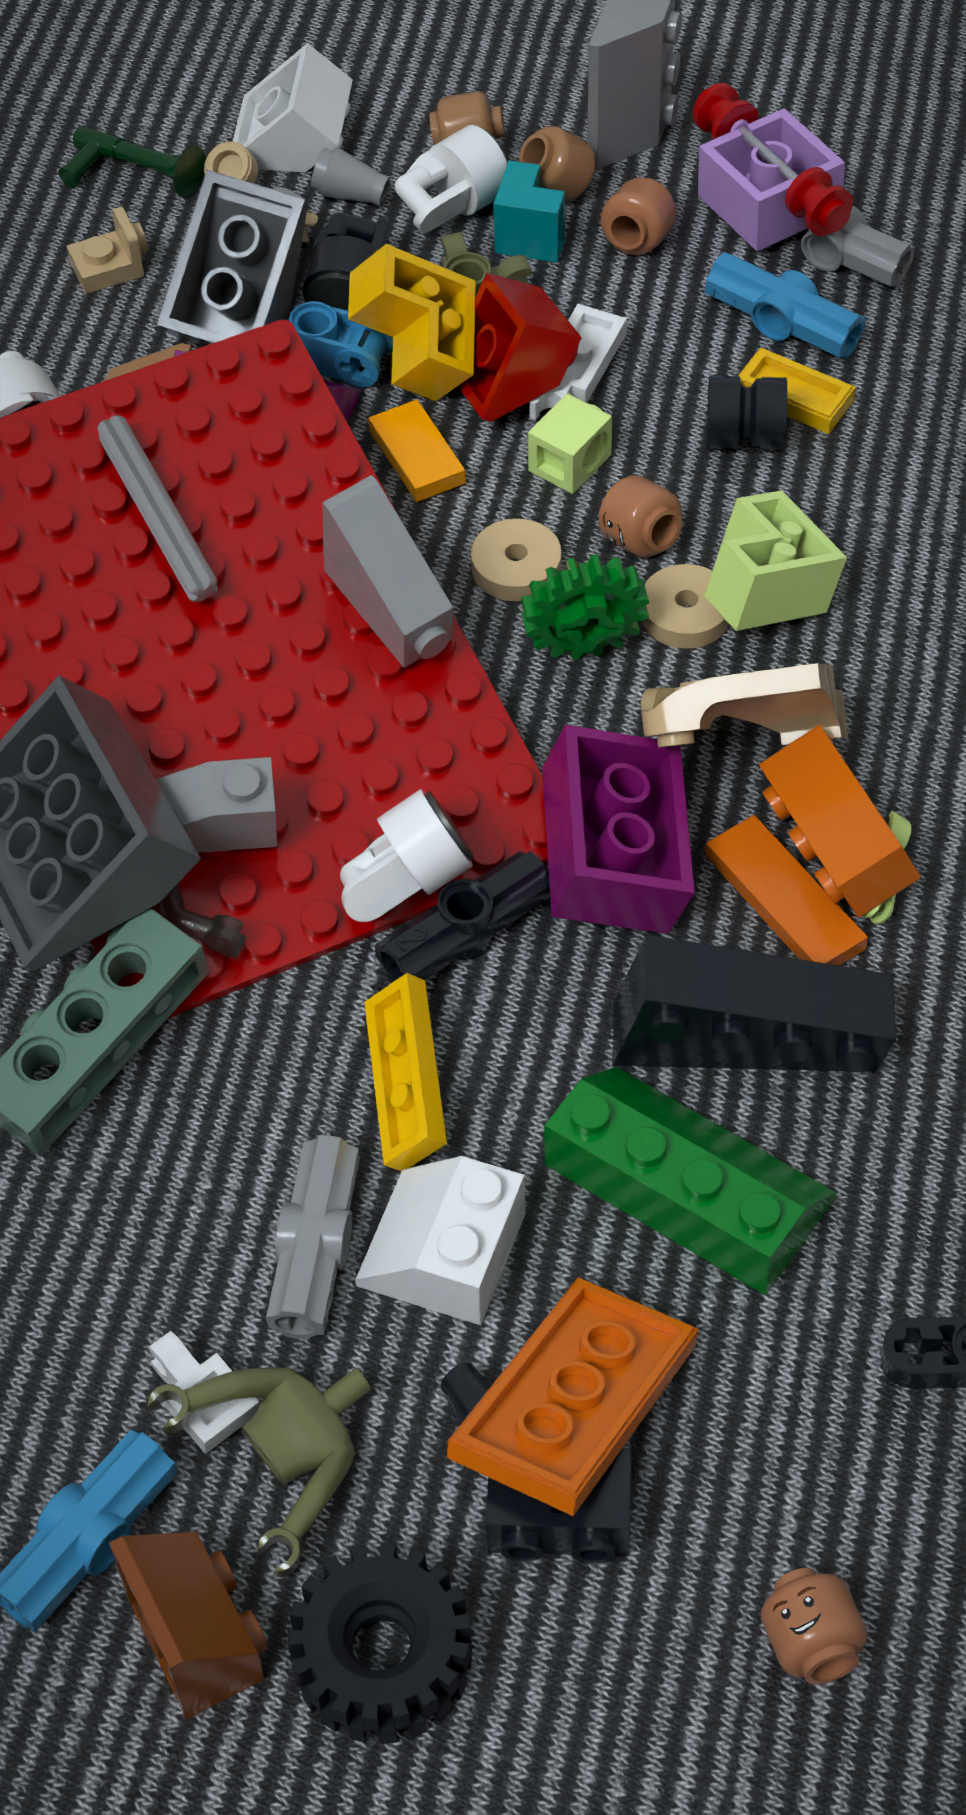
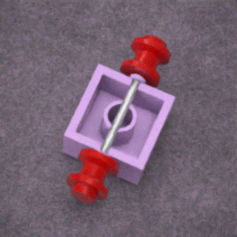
[693,83,853,251]

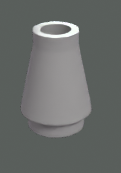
[311,147,391,206]

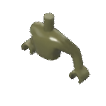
[148,1367,371,1577]

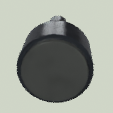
[302,212,389,311]

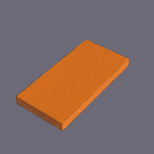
[446,1277,699,1516]

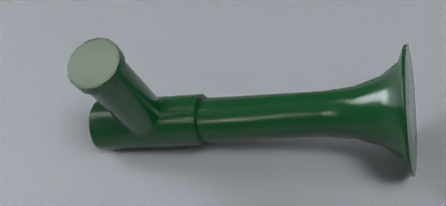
[58,126,206,198]

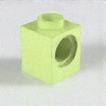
[528,393,612,494]

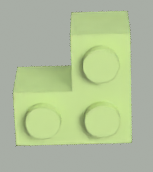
[704,490,847,631]

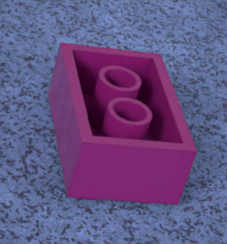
[542,724,695,934]

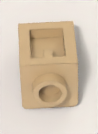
[66,206,148,294]

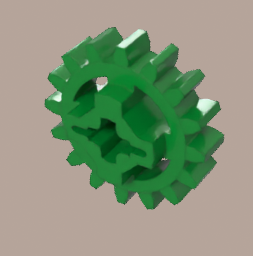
[521,555,649,660]

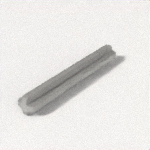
[97,415,218,603]

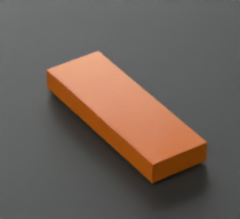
[705,815,868,966]

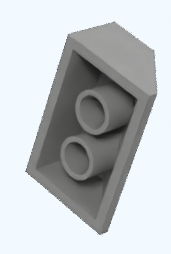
[588,0,682,170]

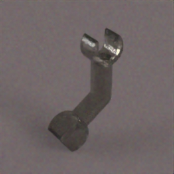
[158,884,246,958]

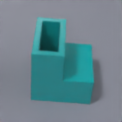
[493,160,565,263]

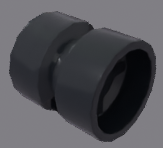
[707,376,787,450]

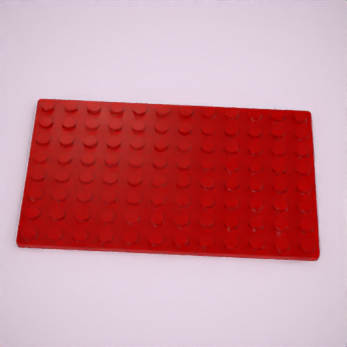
[0,320,548,1019]

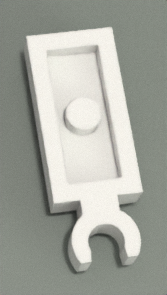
[530,304,627,420]

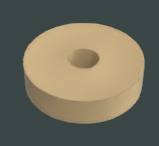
[471,519,562,602]
[642,564,730,649]

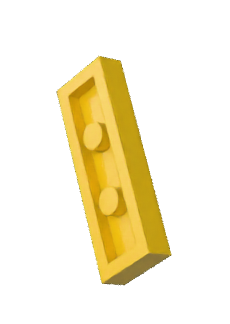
[364,973,447,1172]

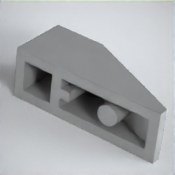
[155,757,277,853]

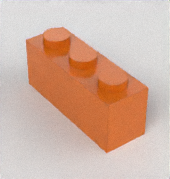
[758,724,921,918]

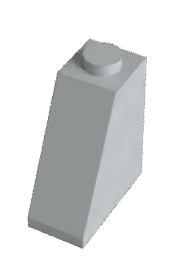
[322,475,453,668]

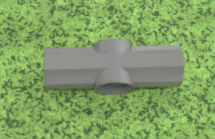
[266,1135,360,1340]

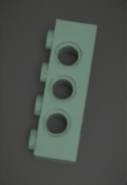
[0,908,210,1157]

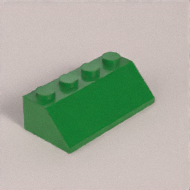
[544,1067,836,1296]

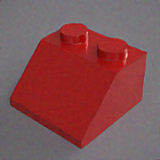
[458,273,582,422]

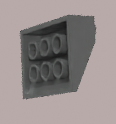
[0,675,201,971]

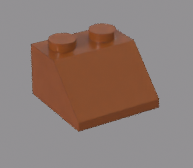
[109,1532,269,1720]

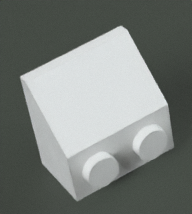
[233,43,353,172]
[355,1156,526,1325]

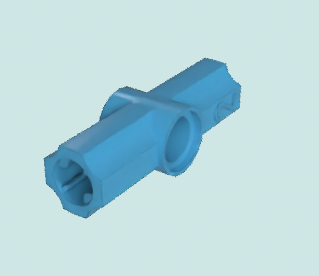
[705,252,866,359]
[0,1430,178,1632]

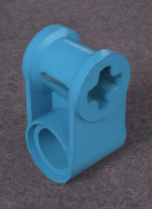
[289,301,393,387]

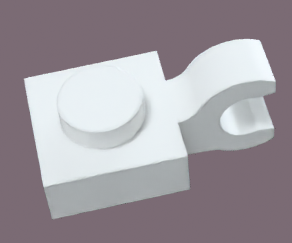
[149,1331,259,1454]

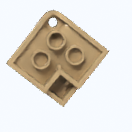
[641,663,848,747]

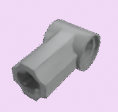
[801,206,915,288]

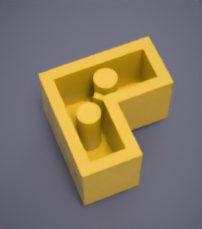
[348,244,476,401]

